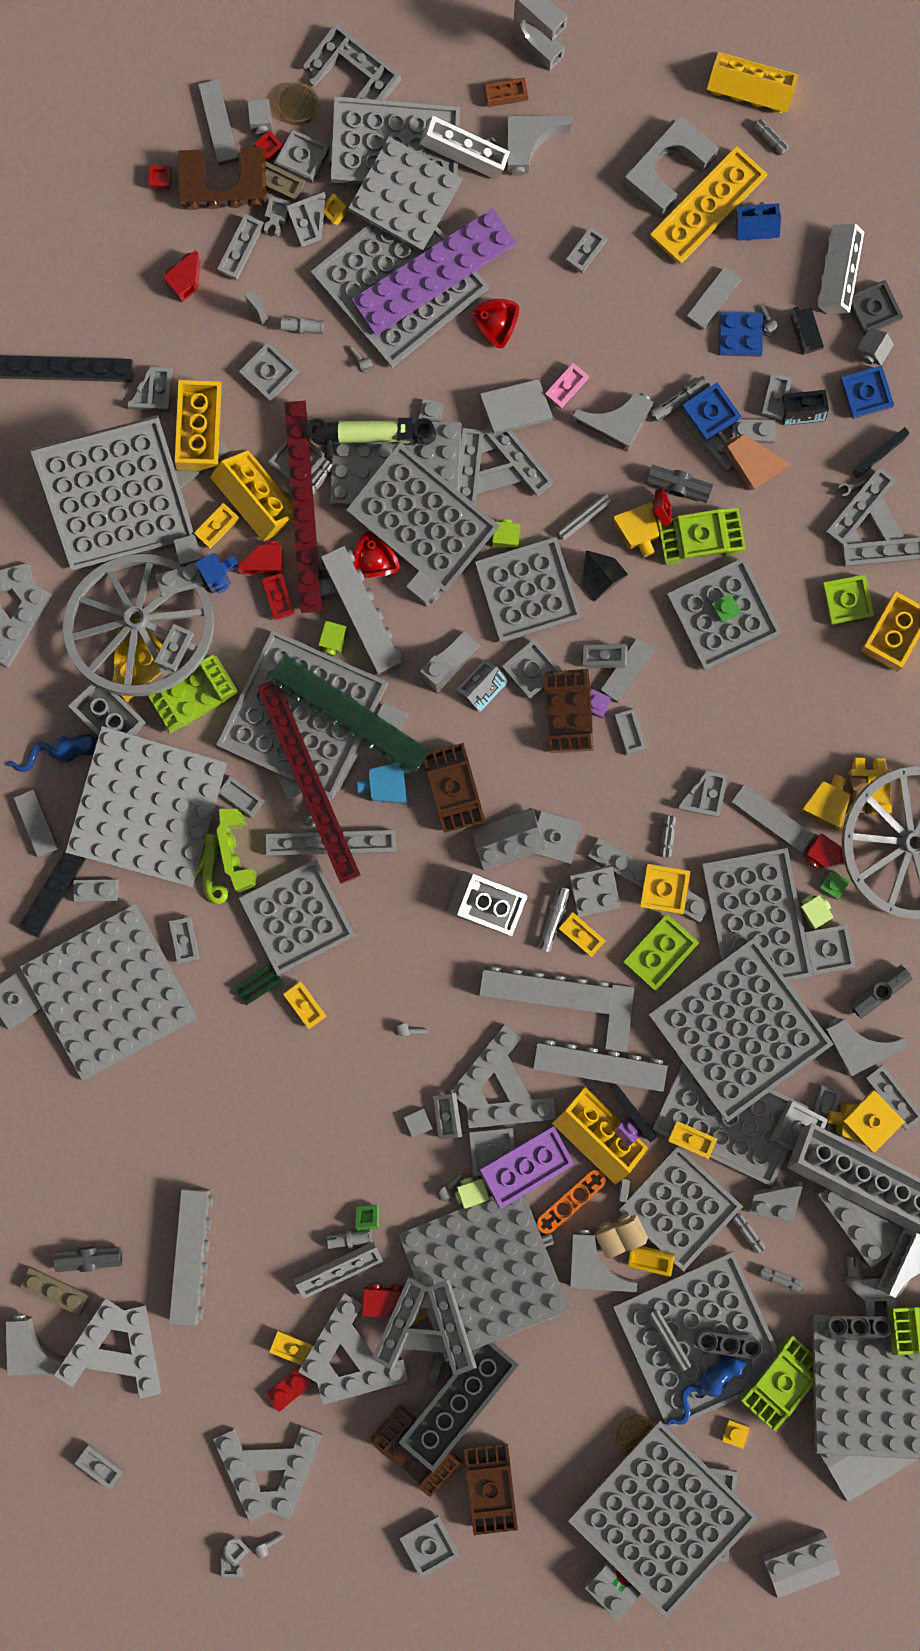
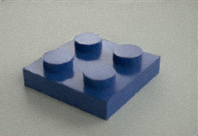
[719,312,763,357]
[840,366,894,419]
[681,382,742,442]

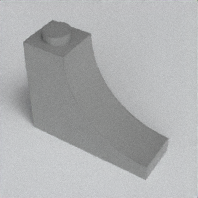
[508,116,571,176]
[572,392,653,452]
[420,631,480,693]
[823,1017,910,1076]
[876,1228,920,1298]
[569,1229,637,1292]
[6,1314,64,1376]

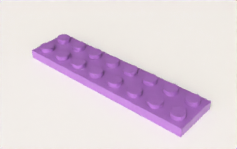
[352,208,516,336]

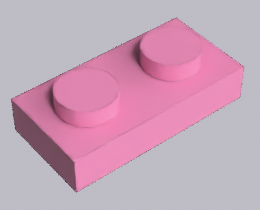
[545,363,589,410]

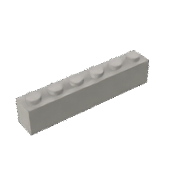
[321,546,403,675]
[479,966,613,1014]
[533,1039,668,1092]
[169,1188,213,1326]

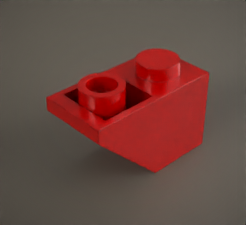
[163,250,201,302]
[362,1283,404,1318]

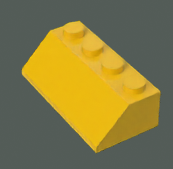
[707,51,799,113]
[175,380,222,471]
[210,450,294,542]
[552,1087,648,1185]

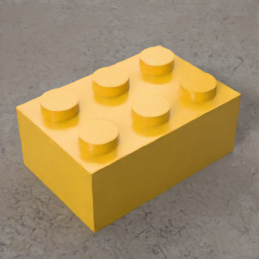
[860,591,920,672]

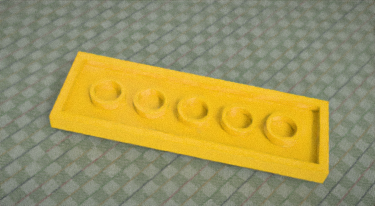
[650,146,767,265]

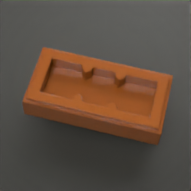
[484,77,528,107]

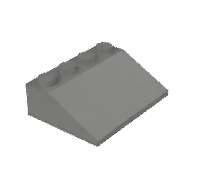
[814,1186,904,1268]
[813,1441,918,1502]

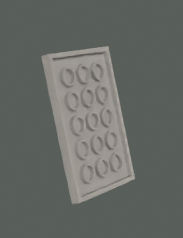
[331,96,460,185]
[330,420,462,506]
[347,442,500,592]
[702,848,813,981]
[652,1062,808,1187]

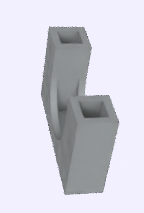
[513,0,568,71]
[624,116,719,217]

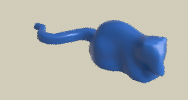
[7,734,97,772]
[666,1355,746,1426]

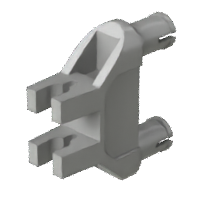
[844,1253,909,1318]

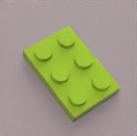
[623,914,699,991]

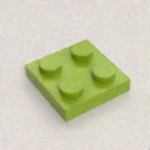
[822,574,874,625]

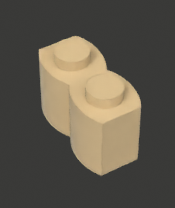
[595,1214,648,1258]

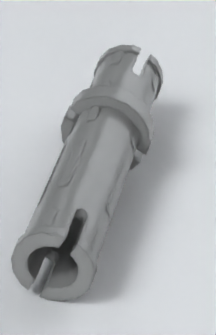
[650,375,710,422]
[538,886,571,952]

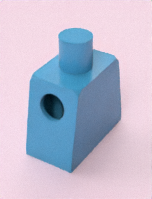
[357,761,407,804]

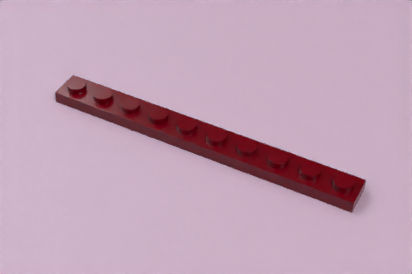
[284,400,323,613]
[257,678,361,884]

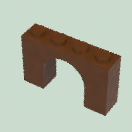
[178,147,267,210]

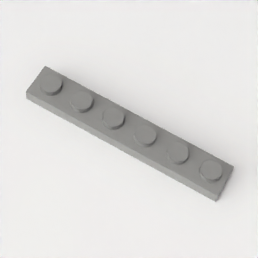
[266,830,396,856]
[588,838,710,923]

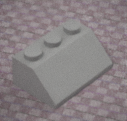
[68,684,145,738]
[472,808,547,871]
[761,1531,840,1598]

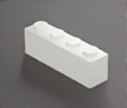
[420,116,510,179]
[817,223,864,314]

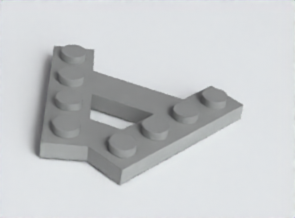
[458,426,554,505]
[826,467,920,567]
[0,563,53,668]
[450,1025,556,1128]
[372,1277,477,1375]
[298,1293,408,1405]
[53,1298,161,1399]
[213,1426,322,1522]

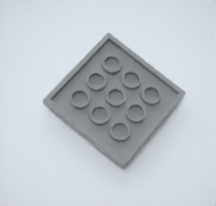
[348,137,463,253]
[475,537,582,644]
[667,557,782,671]
[239,859,355,976]
[618,1145,743,1272]

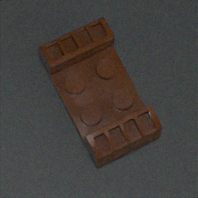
[544,669,594,753]
[422,743,485,833]
[370,1404,462,1497]
[464,1443,518,1536]

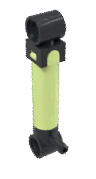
[306,418,437,460]

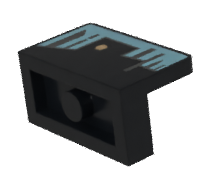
[790,307,824,355]
[782,390,829,425]

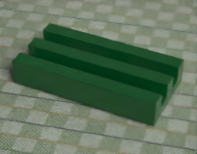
[234,963,283,1006]

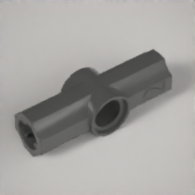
[646,464,713,503]
[849,964,913,1019]
[53,1246,123,1272]

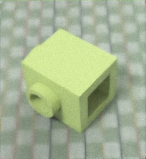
[800,894,834,929]
[455,1177,490,1209]

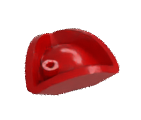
[469,299,519,349]
[352,531,400,578]

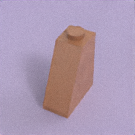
[722,434,789,490]

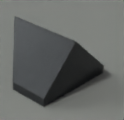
[582,550,628,601]

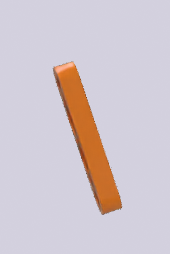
[537,1169,606,1234]

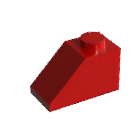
[238,541,283,575]
[803,833,857,868]

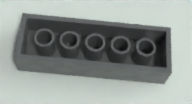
[398,1343,519,1472]

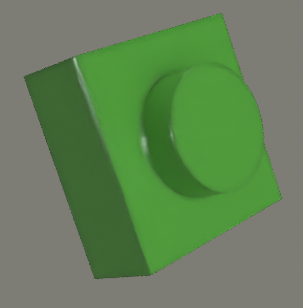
[711,593,741,623]
[819,870,850,900]
[356,1205,379,1231]

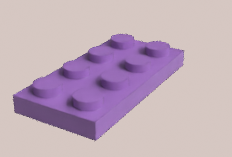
[478,1126,574,1209]

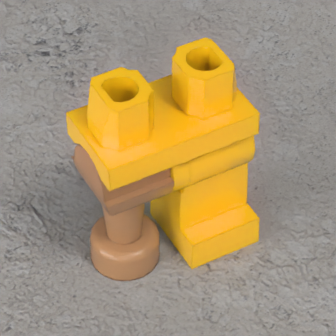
[847,758,892,815]

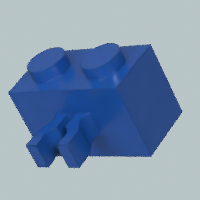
[735,202,781,241]
[195,552,239,593]

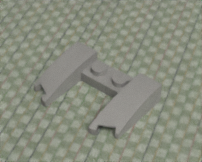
[303,23,402,101]

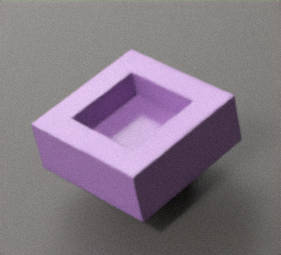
[591,689,611,718]
[614,1116,643,1147]

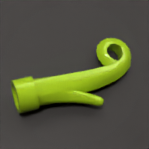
[194,834,228,904]

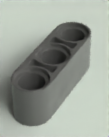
[823,1316,892,1341]
[695,1328,762,1359]

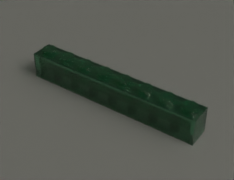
[270,654,430,775]

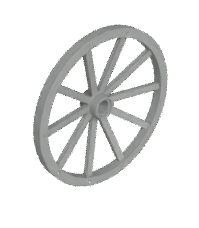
[63,554,214,697]
[841,766,920,919]

